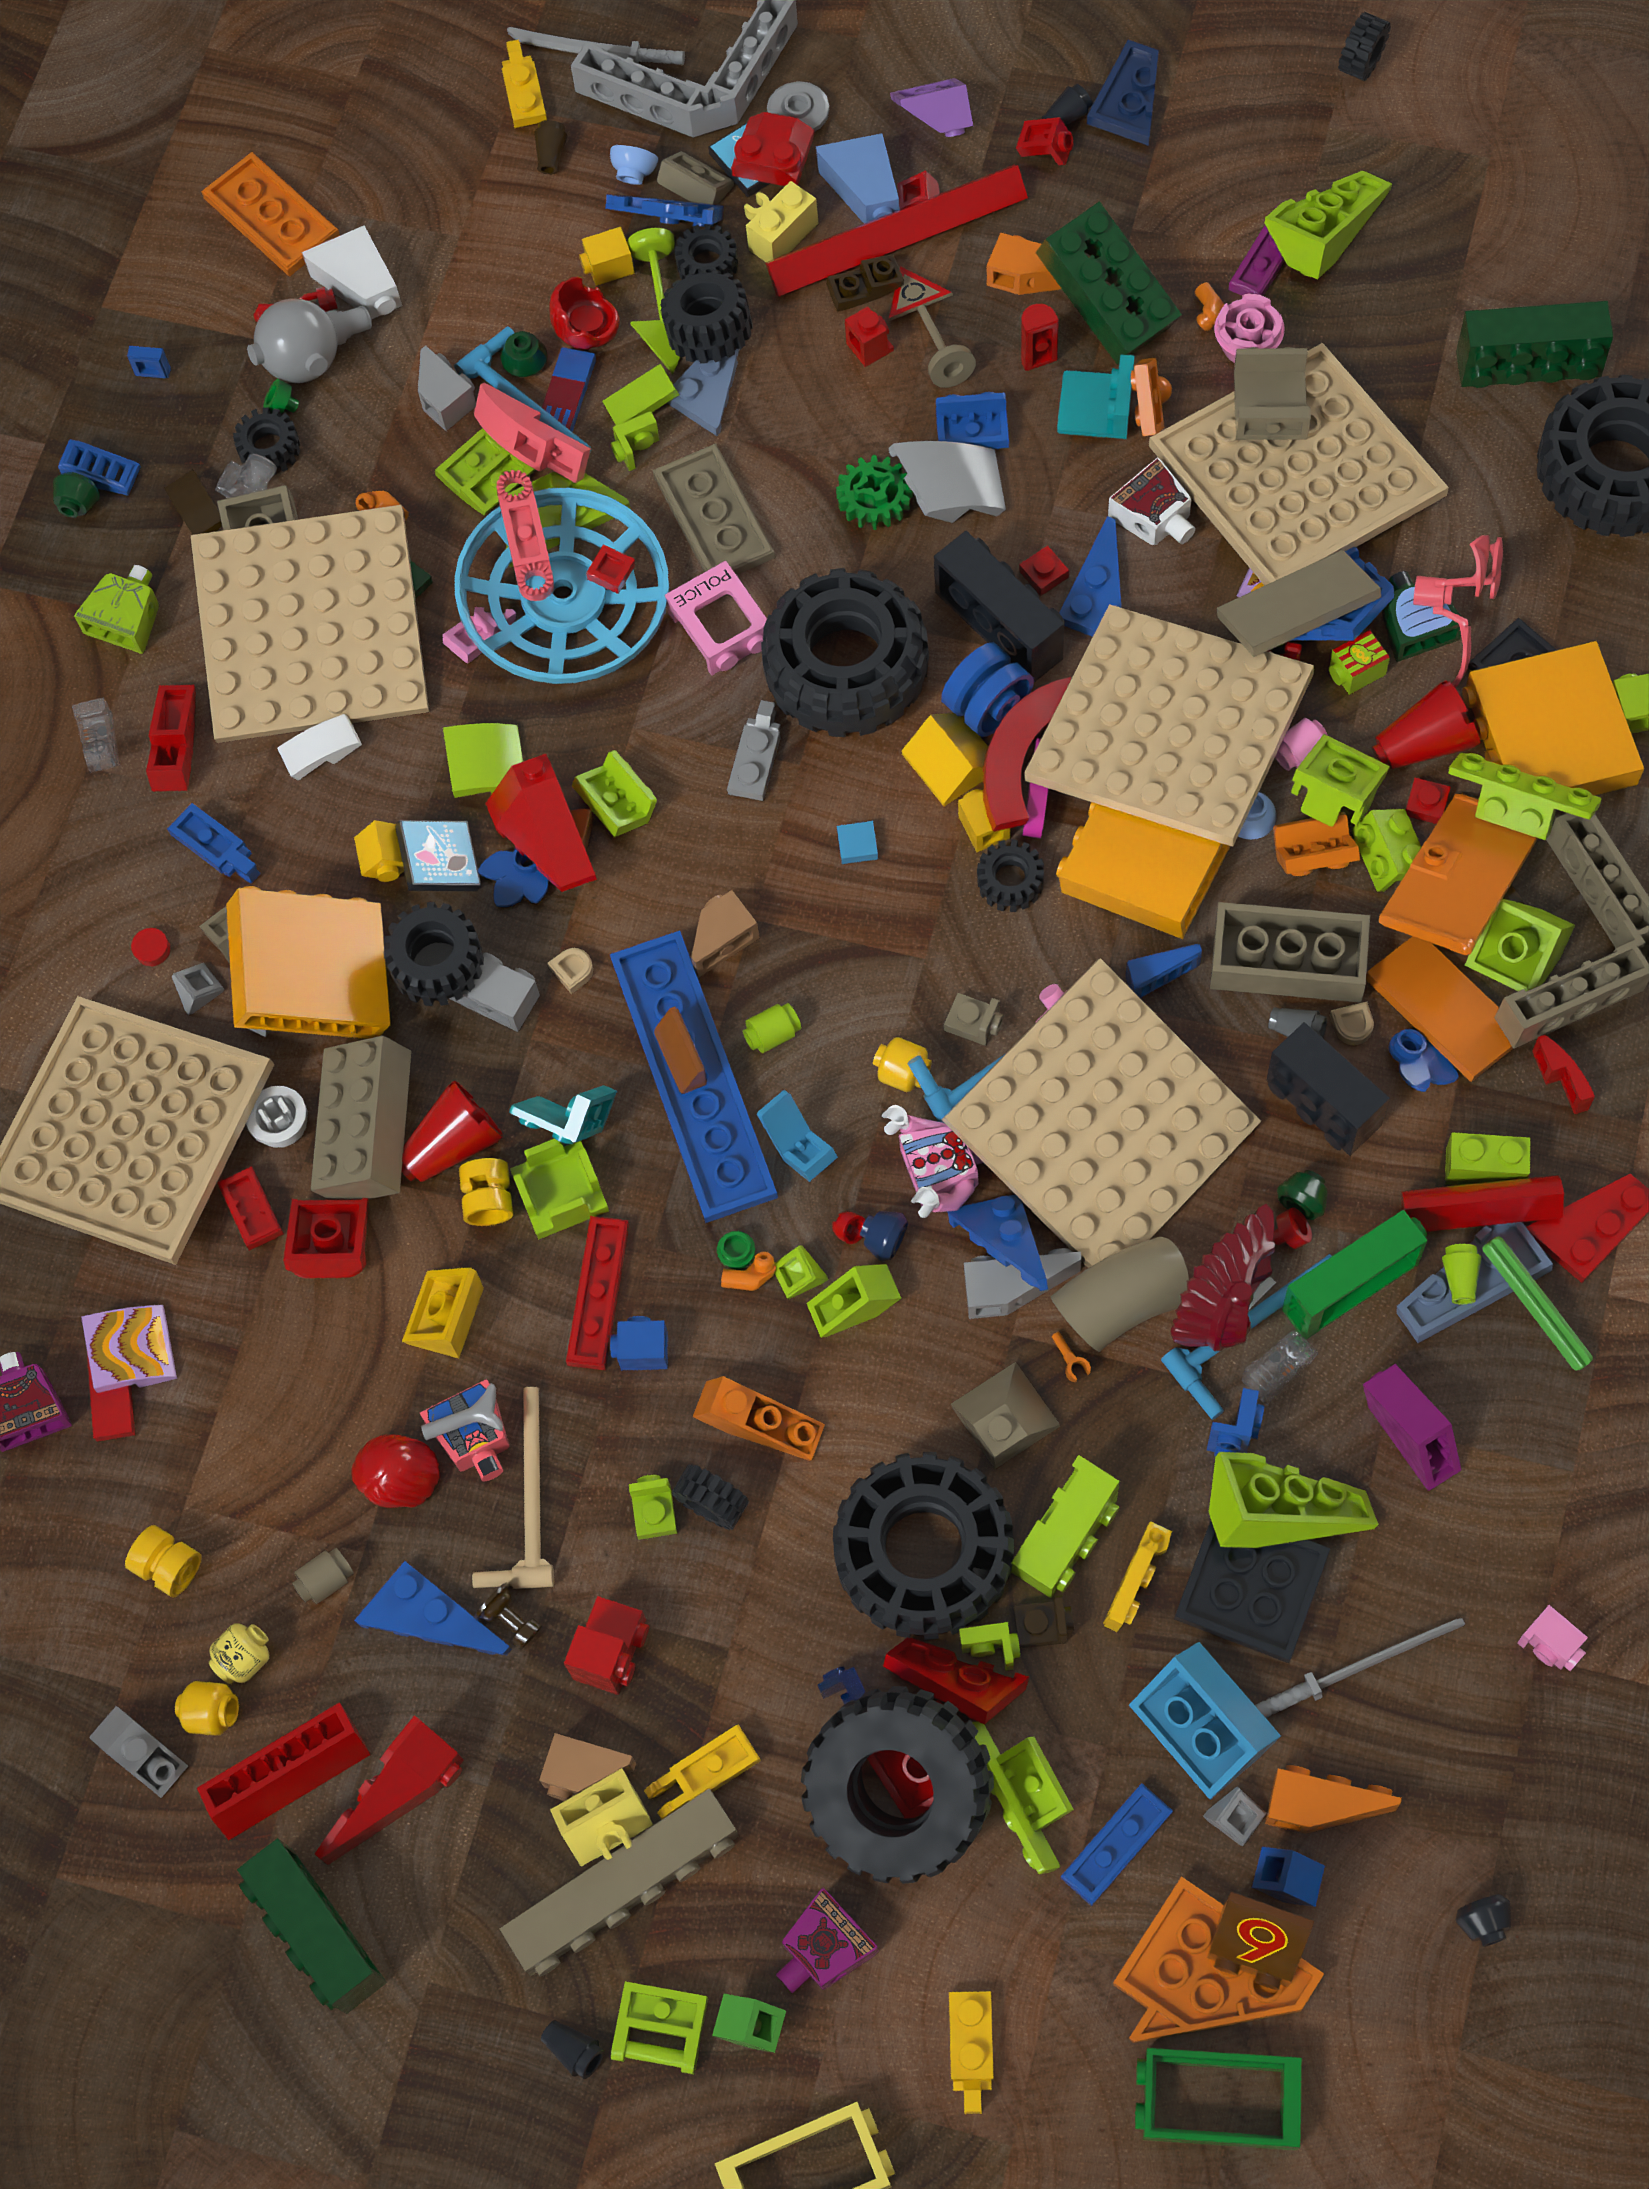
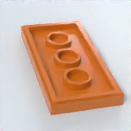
[201,152,340,277]
[1366,936,1513,1082]

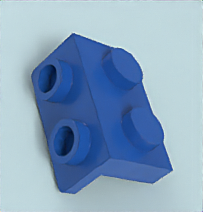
[936,392,1009,449]
[1207,1388,1264,1456]

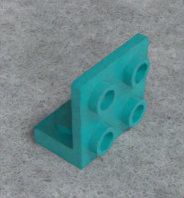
[1057,355,1135,439]
[509,1085,617,1144]

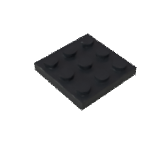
[1174,1520,1330,1663]

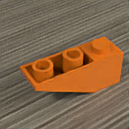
[987,233,1089,295]
[693,1376,825,1461]
[1265,1765,1401,1834]

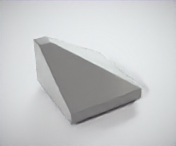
[172,963,224,1015]
[1203,1787,1267,1846]

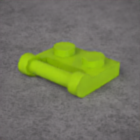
[611,1981,708,2075]

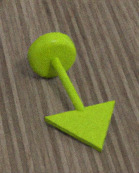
[627,228,680,374]

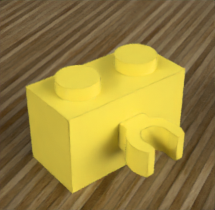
[744,181,818,262]
[550,1768,653,1867]

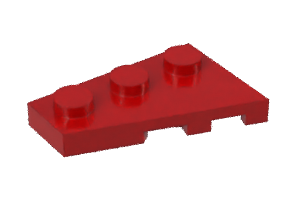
[1526,1174,1649,1284]
[883,1637,1029,1725]

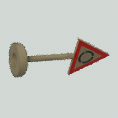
[889,266,976,388]

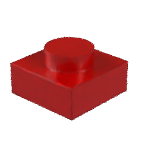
[586,544,635,594]
[1019,545,1069,596]
[1406,778,1451,824]

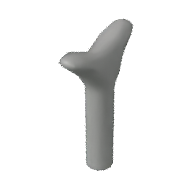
[421,1383,503,1440]

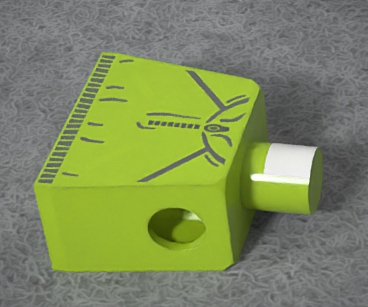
[74,565,159,654]

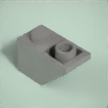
[418,346,476,431]
[89,1706,188,1798]

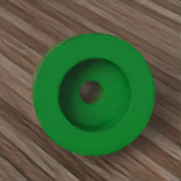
[263,379,299,414]

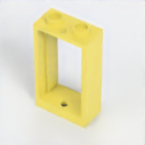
[715,2102,895,2189]

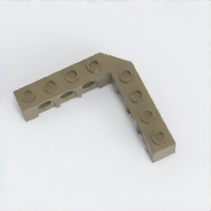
[1494,813,1649,1049]

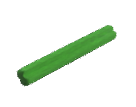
[1482,1236,1593,1370]

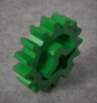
[836,455,913,530]

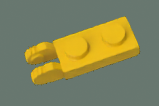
[644,1724,761,1820]

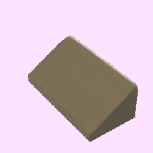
[657,151,734,205]

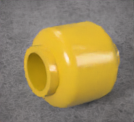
[873,1037,932,1092]
[175,1681,239,1736]

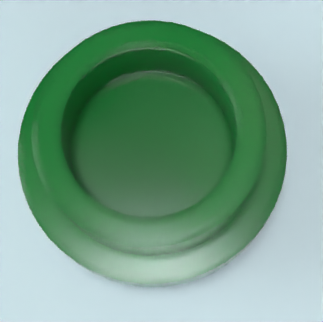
[717,1231,756,1269]

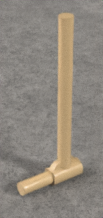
[472,1387,554,1589]

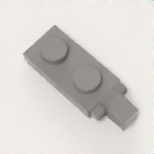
[727,700,780,801]

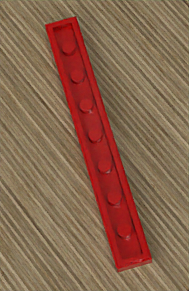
[765,164,1028,296]

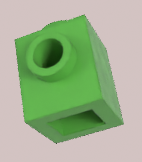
[712,1994,786,2053]

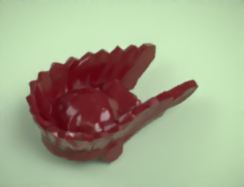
[1170,1204,1275,1351]

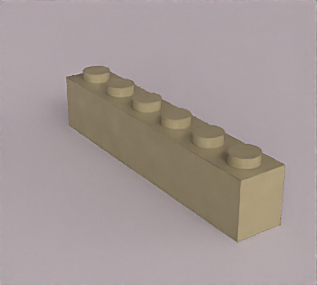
[500,1788,739,1977]

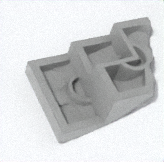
[889,441,1006,523]

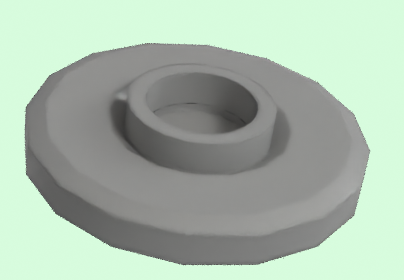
[767,81,830,131]

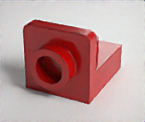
[1016,117,1073,166]

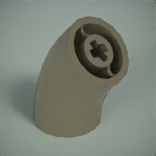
[1051,1237,1189,1352]

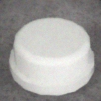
[246,1086,308,1148]

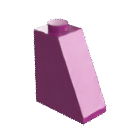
[1363,1364,1461,1491]

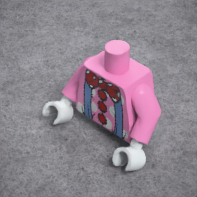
[882,1105,984,1218]

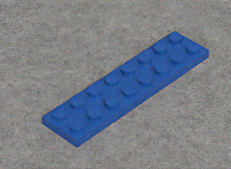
[610,931,778,1223]

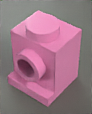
[1518,1605,1588,1671]

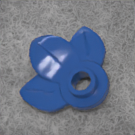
[478,849,548,907]
[1389,1029,1459,1092]

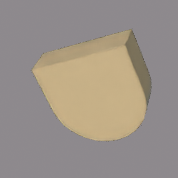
[547,948,593,994]
[1330,1002,1374,1045]

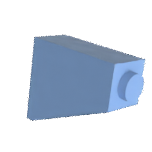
[816,133,899,223]

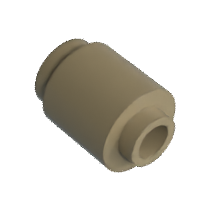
[292,1548,354,1605]

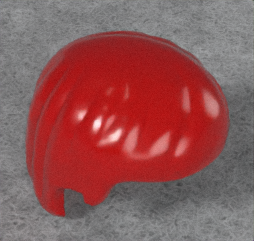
[549,277,620,349]
[351,1434,440,1508]

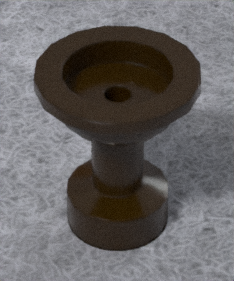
[474,1582,542,1650]

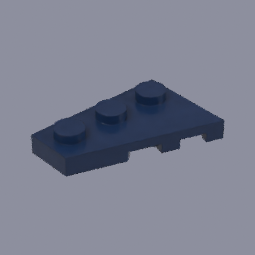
[1087,40,1159,146]

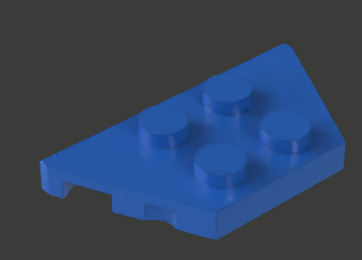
[1292,547,1394,641]

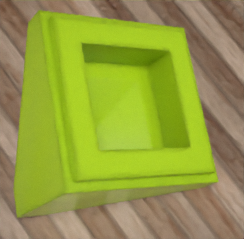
[774,1245,829,1299]

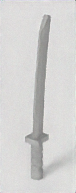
[507,27,685,65]
[1255,1618,1465,1718]

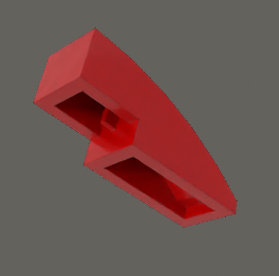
[146,685,196,792]

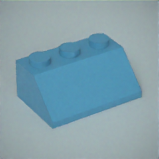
[1129,1642,1281,1799]

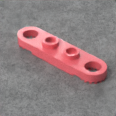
[496,470,554,601]

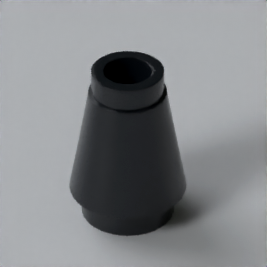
[1042,84,1093,126]
[541,2020,605,2079]

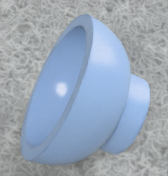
[610,145,658,185]
[1238,792,1277,840]

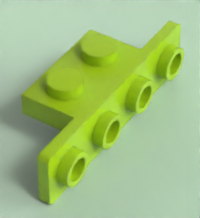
[1448,753,1602,840]
[972,1722,1074,1874]

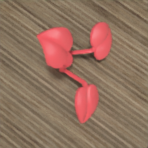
[1413,535,1503,688]

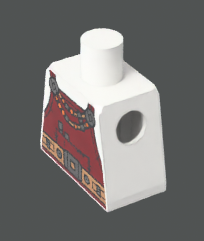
[1108,457,1195,545]

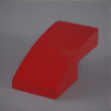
[1532,1035,1595,1114]

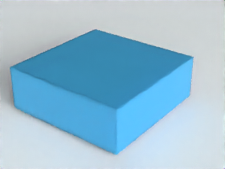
[837,821,878,864]

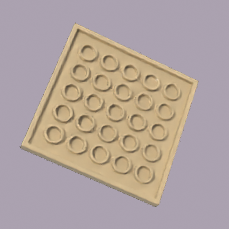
[1149,343,1449,586]
[190,505,430,743]
[1024,604,1314,847]
[941,958,1261,1268]
[0,996,275,1265]

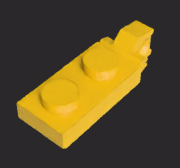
[502,39,547,128]
[1103,1521,1172,1632]
[949,1991,993,2114]

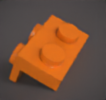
[1273,812,1360,876]

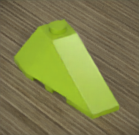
[1264,171,1392,280]
[1209,1452,1379,1548]

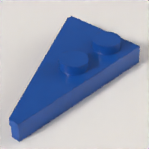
[605,194,724,227]
[1059,516,1121,637]
[947,1195,1048,1291]
[354,1561,512,1656]

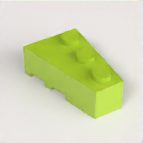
[1011,1455,1120,1598]

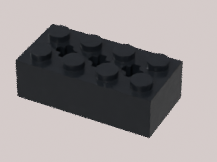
[934,531,1064,682]

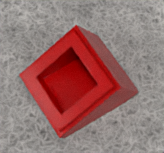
[897,170,940,210]

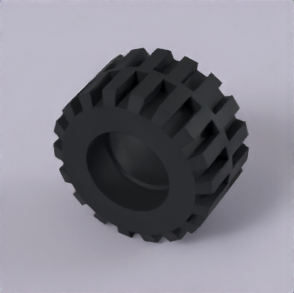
[660,270,753,363]
[383,902,484,1006]

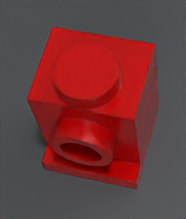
[845,306,894,367]

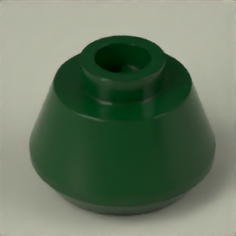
[501,331,548,377]
[53,472,100,518]
[1277,1170,1328,1220]

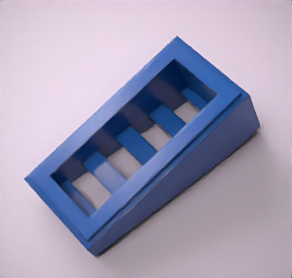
[58,439,141,496]
[1126,944,1202,998]

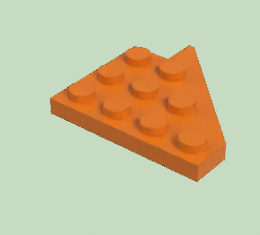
[1113,1876,1324,2043]

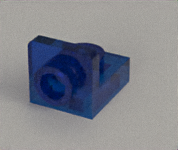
[817,1666,866,1705]

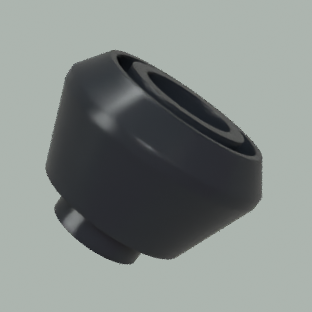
[1455,1894,1511,1947]

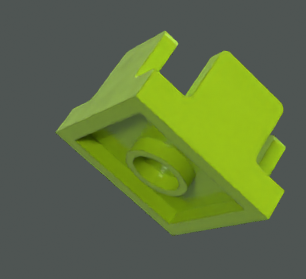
[1291,734,1390,827]
[510,1139,609,1240]

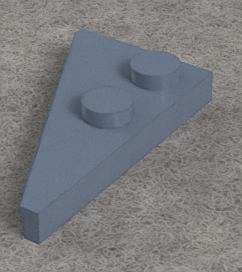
[667,349,739,436]

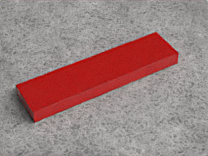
[566,1216,629,1370]

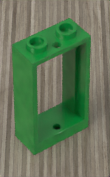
[1282,1209,1428,1341]
[1135,2048,1302,2150]

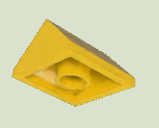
[902,713,988,806]
[402,1268,484,1359]

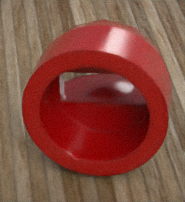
[832,1211,865,1244]

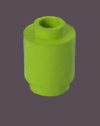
[743,1003,801,1053]

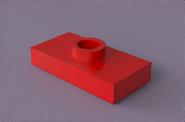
[217,1166,284,1251]

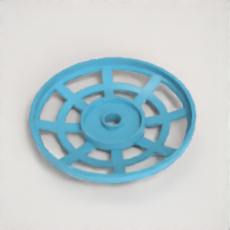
[455,488,669,684]

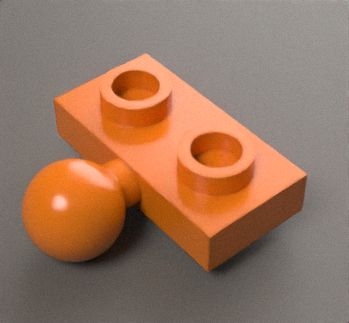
[1131,358,1172,436]

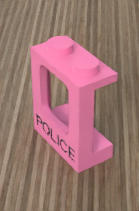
[665,561,767,676]

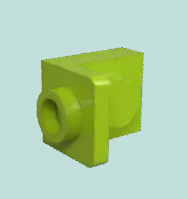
[611,411,660,471]
[629,1475,678,1540]
[959,1622,1021,1671]

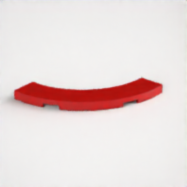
[982,677,1072,832]

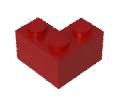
[564,1596,649,1695]

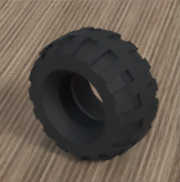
[761,568,929,738]

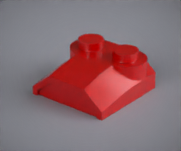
[731,112,815,186]
[283,1198,369,1278]

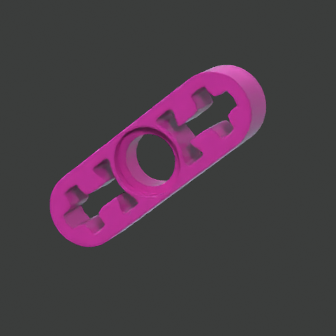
[1022,738,1048,838]

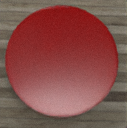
[131,928,171,966]

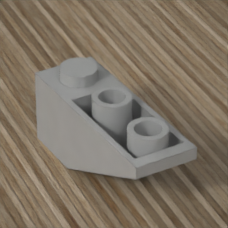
[964,1248,1081,1319]

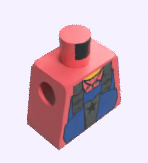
[420,1379,510,1481]

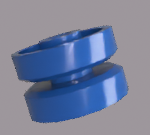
[941,642,1034,737]

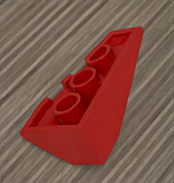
[486,754,597,892]
[314,1715,464,1865]

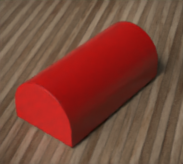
[1021,304,1059,371]

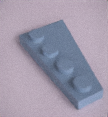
[1397,1222,1553,1343]

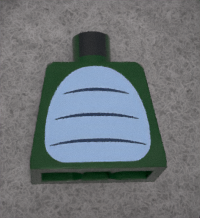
[1382,571,1462,662]

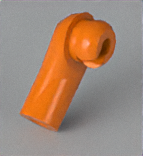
[1195,282,1224,331]
[355,491,409,521]
[721,1252,776,1291]

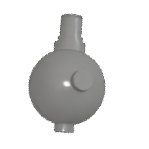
[247,298,372,383]

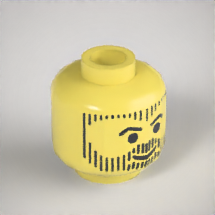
[209,1623,269,1684]

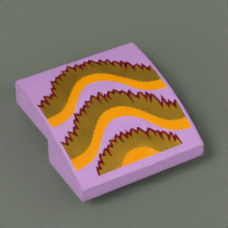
[81,1305,177,1393]

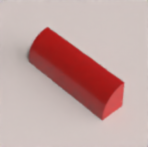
[1401,1175,1564,1232]
[197,1702,371,1841]

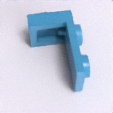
[757,1090,838,1182]

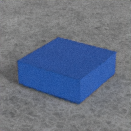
[127,346,171,378]

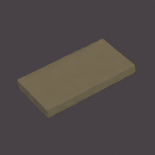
[652,443,775,575]
[1217,550,1381,657]

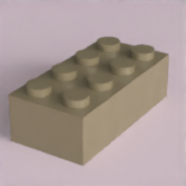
[1210,902,1370,1002]
[311,1036,411,1200]

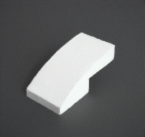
[277,714,362,780]

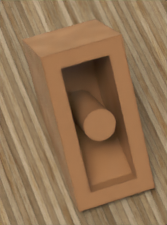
[691,890,760,978]
[539,1733,636,1801]

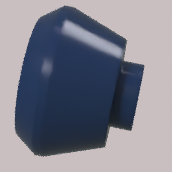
[860,1211,908,1262]

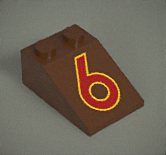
[1207,1892,1314,1990]

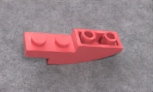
[474,382,591,483]

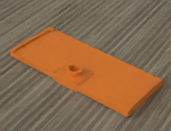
[1379,794,1538,955]

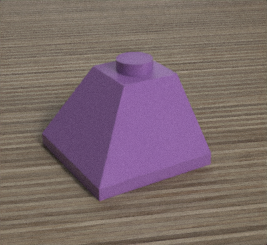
[890,78,973,137]

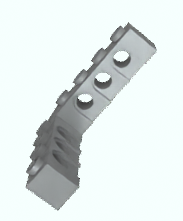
[571,0,798,137]

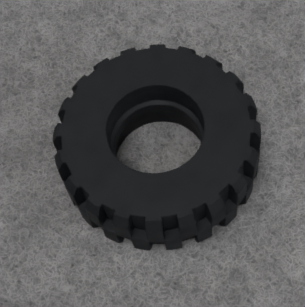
[1536,375,1649,537]
[833,1451,1014,1640]
[801,1686,994,1884]

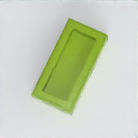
[602,364,679,425]

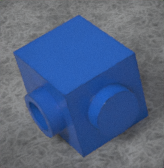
[610,1316,668,1370]
[1252,1847,1325,1907]

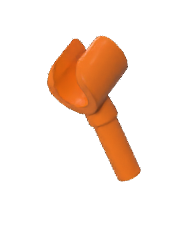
[1052,1332,1091,1382]

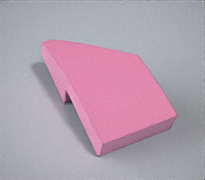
[443,607,516,664]

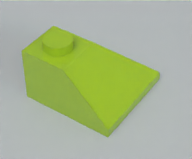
[1465,899,1575,992]

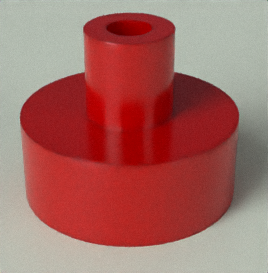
[1273,1207,1312,1249]

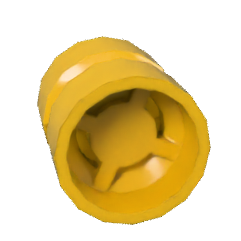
[459,1158,513,1226]
[125,1525,202,1598]

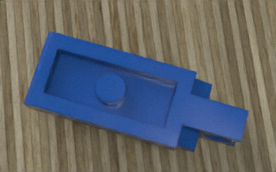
[167,803,261,884]

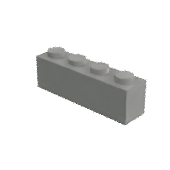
[414,943,540,1032]

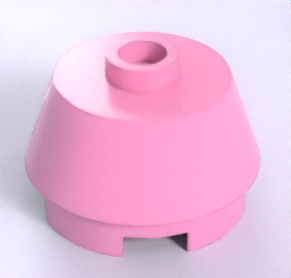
[1214,294,1285,363]

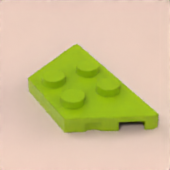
[506,472,631,568]

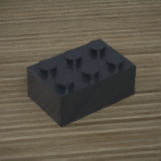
[1266,1022,1390,1156]

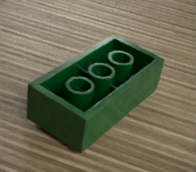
[1036,201,1182,365]
[1456,301,1613,388]
[237,1838,387,2014]

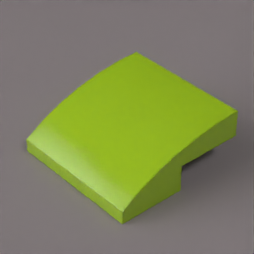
[435,428,535,516]
[443,723,523,798]

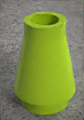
[1442,1244,1482,1305]

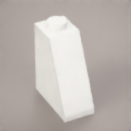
[302,226,402,319]

